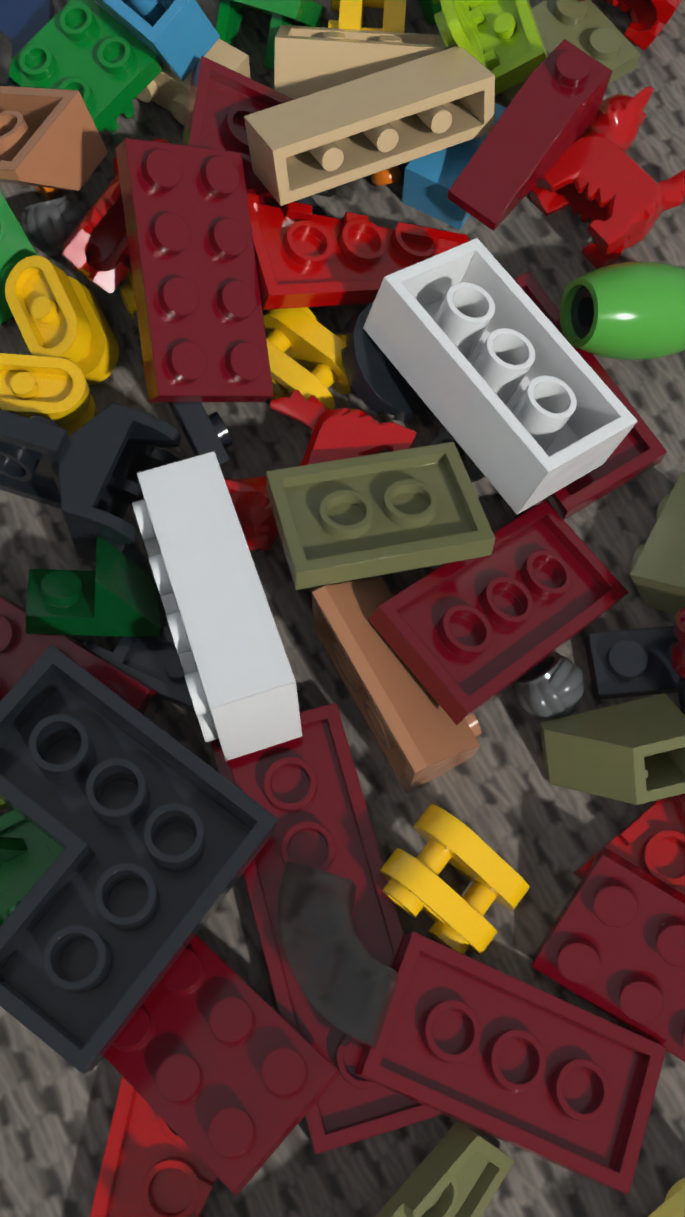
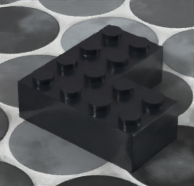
[0,644,278,1074]

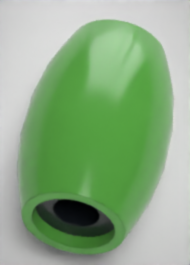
[560,262,685,361]

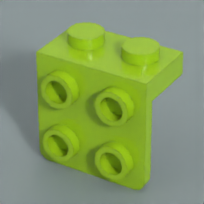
[432,0,548,95]

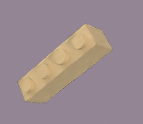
[244,46,495,206]

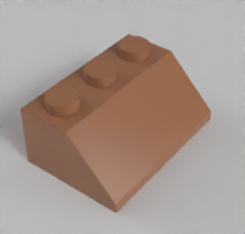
[0,86,108,191]
[312,577,482,794]

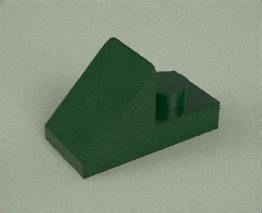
[25,536,161,637]

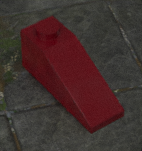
[447,39,613,231]

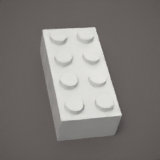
[363,238,638,514]
[132,451,303,761]

